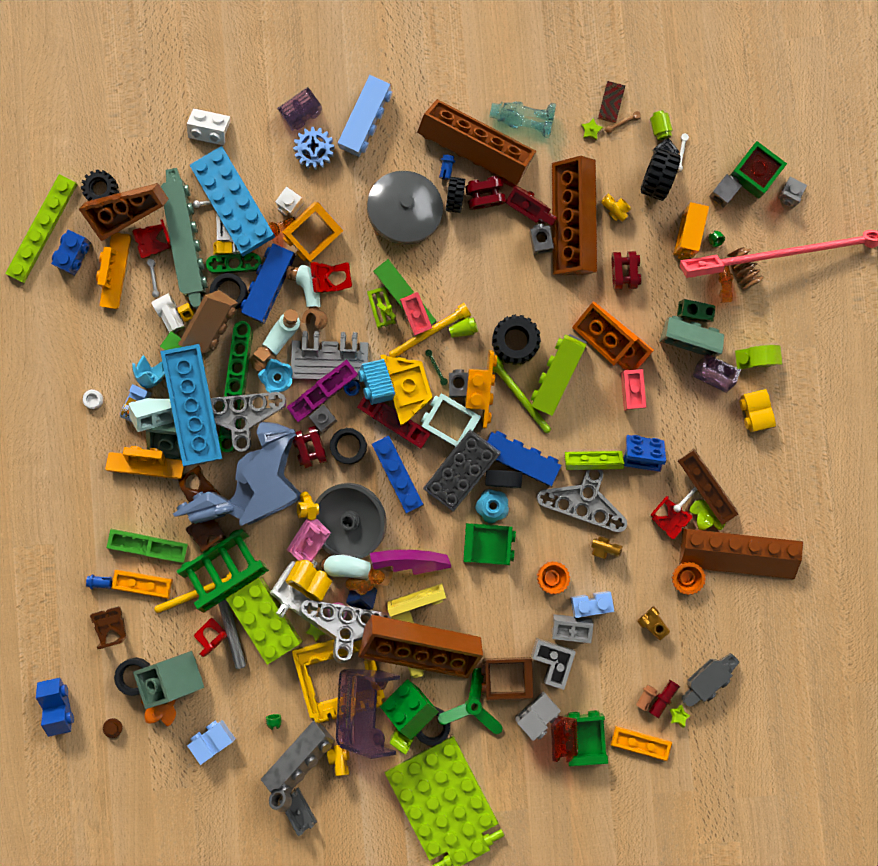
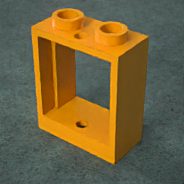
[282,201,343,262]
[673,202,709,260]

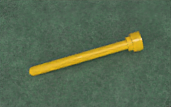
[389,303,472,357]
[154,570,239,613]

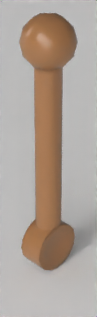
[605,111,641,133]

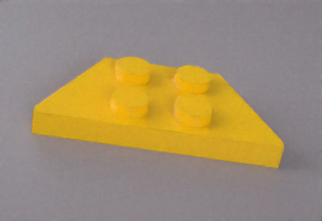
[380,354,433,426]

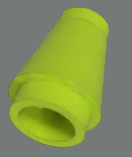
[449,317,478,338]

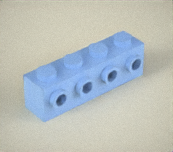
[338,75,393,157]

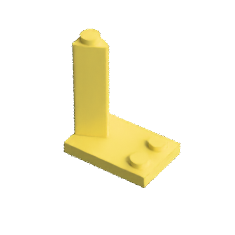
[387,583,446,678]

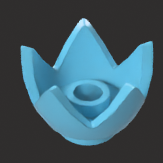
[132,355,165,388]
[258,359,293,393]
[475,489,509,523]

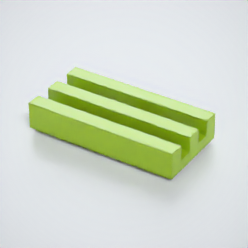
[367,287,396,329]

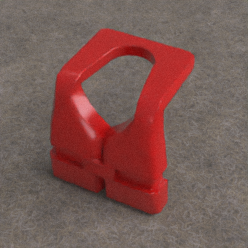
[132,219,171,259]
[310,262,352,293]
[650,496,692,539]
[194,618,227,657]

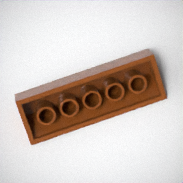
[417,99,536,185]
[552,155,597,275]
[679,529,803,579]
[359,615,483,679]

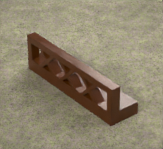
[678,449,739,525]

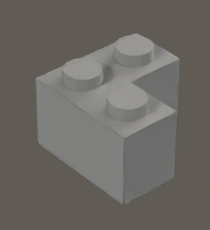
[531,638,576,690]
[515,691,561,741]

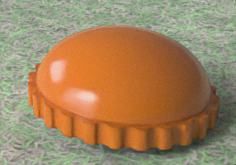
[537,561,570,594]
[672,562,706,595]

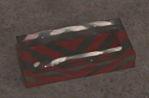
[597,81,626,123]

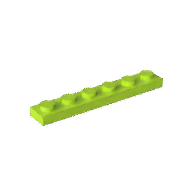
[5,174,78,283]

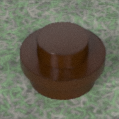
[103,718,123,738]

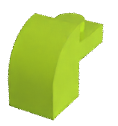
[735,345,782,370]

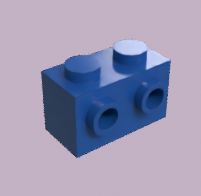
[51,230,91,276]

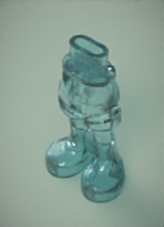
[489,101,556,138]

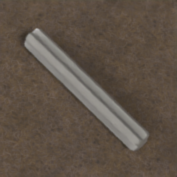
[218,599,246,669]

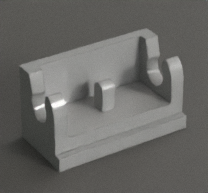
[552,614,594,643]

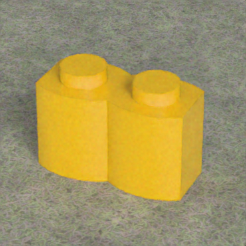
[739,389,776,433]
[285,560,332,601]

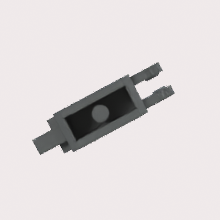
[681,653,740,707]

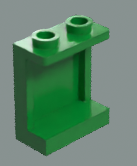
[463,523,516,565]
[564,710,608,766]

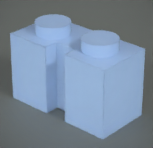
[570,591,614,618]
[187,720,236,765]

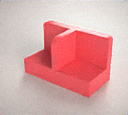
[400,292,432,335]
[621,369,646,411]

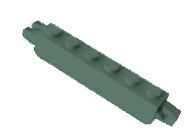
[161,168,208,309]

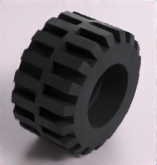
[641,147,681,201]
[492,314,541,365]

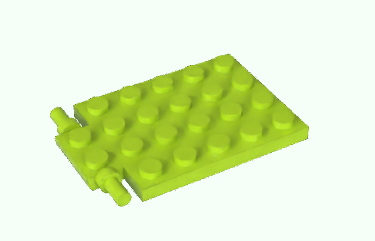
[385,735,505,866]

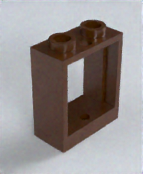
[481,657,533,700]

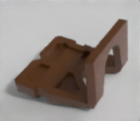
[178,466,221,503]
[186,519,226,553]
[90,606,126,649]

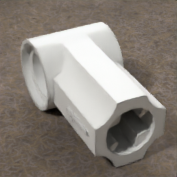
[152,293,185,333]

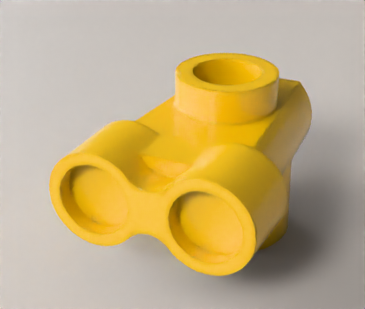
[601,193,632,221]
[297,492,319,520]
[327,745,350,776]

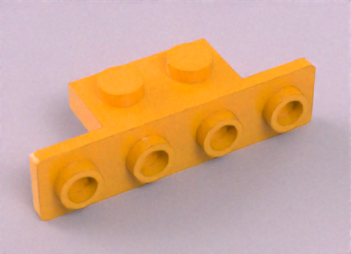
[96,233,131,309]
[465,350,497,429]
[105,446,184,479]

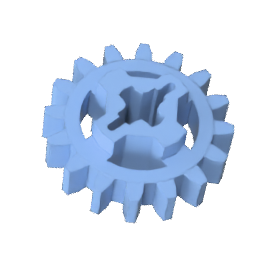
[293,127,335,169]

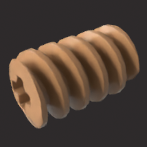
[727,247,764,290]

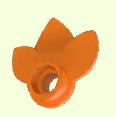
[141,699,176,727]

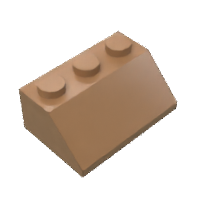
[178,290,238,353]

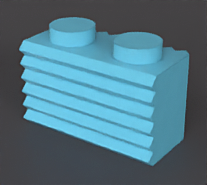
[358,359,395,405]

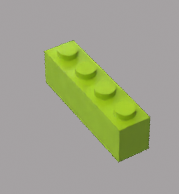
[530,334,586,416]

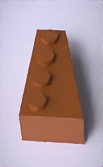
[79,183,169,241]

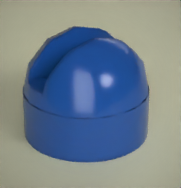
[344,380,361,396]

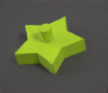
[581,118,603,140]
[377,302,396,319]
[306,623,325,641]
[669,705,690,728]

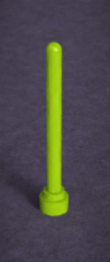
[492,356,551,433]

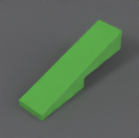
[373,259,436,325]
[106,528,188,563]

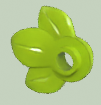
[689,500,726,530]

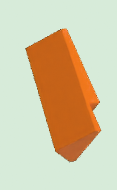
[572,301,654,370]

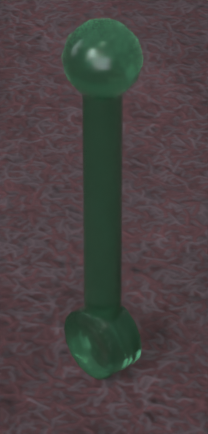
[425,349,448,385]

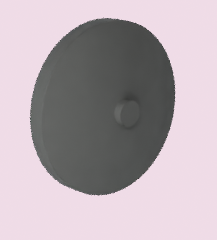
[367,171,443,245]
[315,483,387,559]

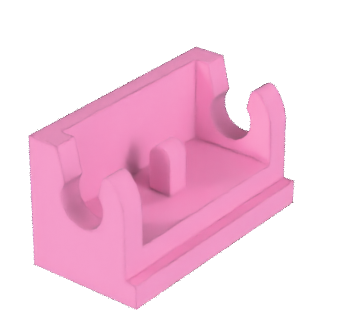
[287,519,331,562]

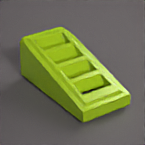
[390,728,414,754]

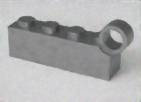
[261,721,336,812]

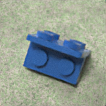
[623,435,666,472]

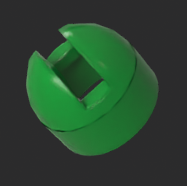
[708,230,725,247]
[266,714,282,730]

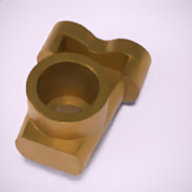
[591,536,623,559]
[637,606,670,640]

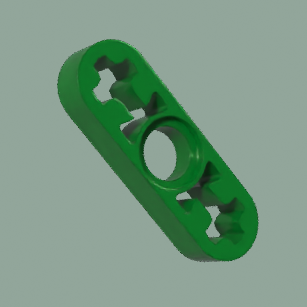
[206,253,262,274]

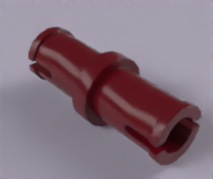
[648,680,680,719]

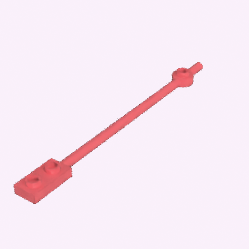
[680,230,878,278]

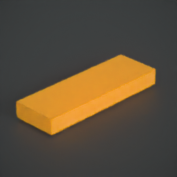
[111,570,173,599]
[610,726,672,761]

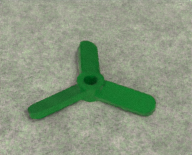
[437,668,503,734]

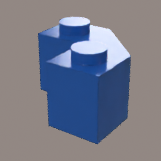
[36,678,74,737]

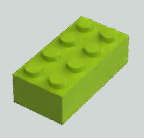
[226,577,303,665]

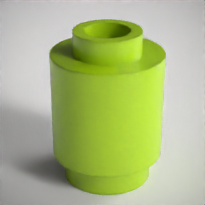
[650,110,673,141]

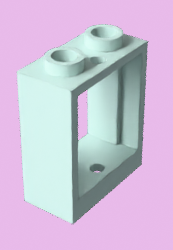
[421,393,481,447]

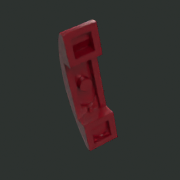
[357,396,431,449]

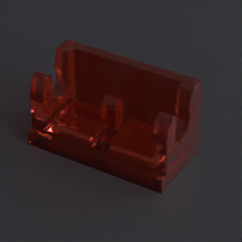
[551,716,578,763]

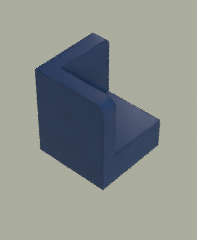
[346,580,377,610]

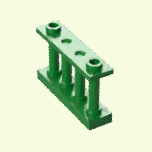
[177,529,269,613]

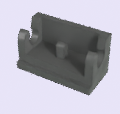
[279,787,317,836]

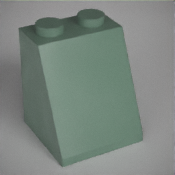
[133,651,204,709]

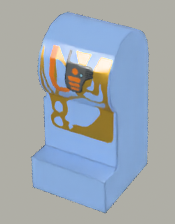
[120,384,152,422]

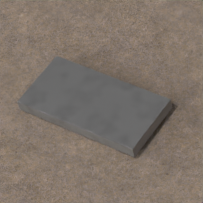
[423,429,501,512]

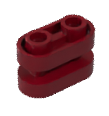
[465,176,506,210]
[611,251,641,290]
[293,425,328,469]

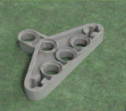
[211,392,287,452]
[537,469,627,532]
[299,600,391,663]

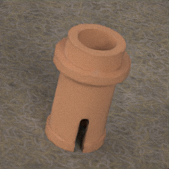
[636,684,658,711]

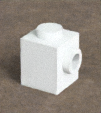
[275,187,304,218]

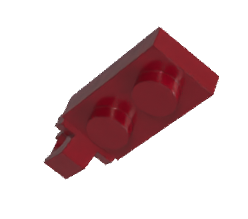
[506,186,557,226]

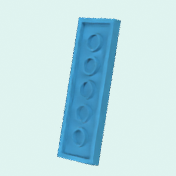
[190,146,275,256]
[160,344,222,467]

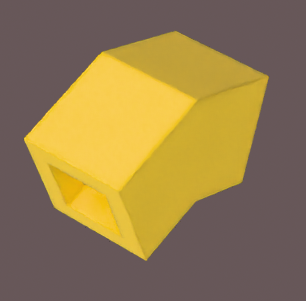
[213,241,233,255]
[178,303,195,322]

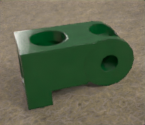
[677,299,716,323]

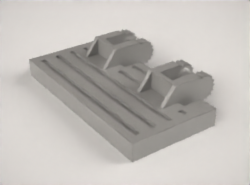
[291,331,369,381]

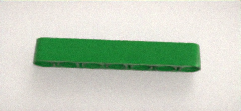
[218,321,253,453]

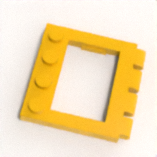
[292,634,385,723]

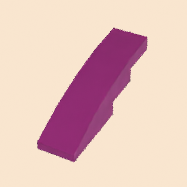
[287,359,358,423]
[370,549,451,575]

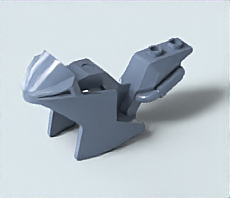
[173,422,301,526]

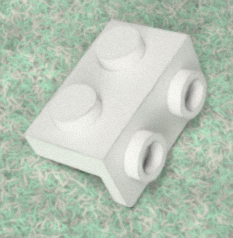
[187,109,230,145]

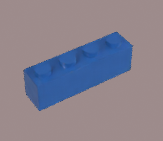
[240,243,296,324]
[487,431,562,487]
[372,435,424,513]

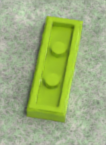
[564,451,624,470]

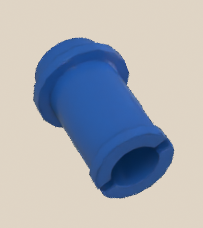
[439,155,455,180]
[86,574,112,590]

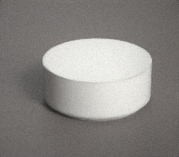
[83,390,103,409]

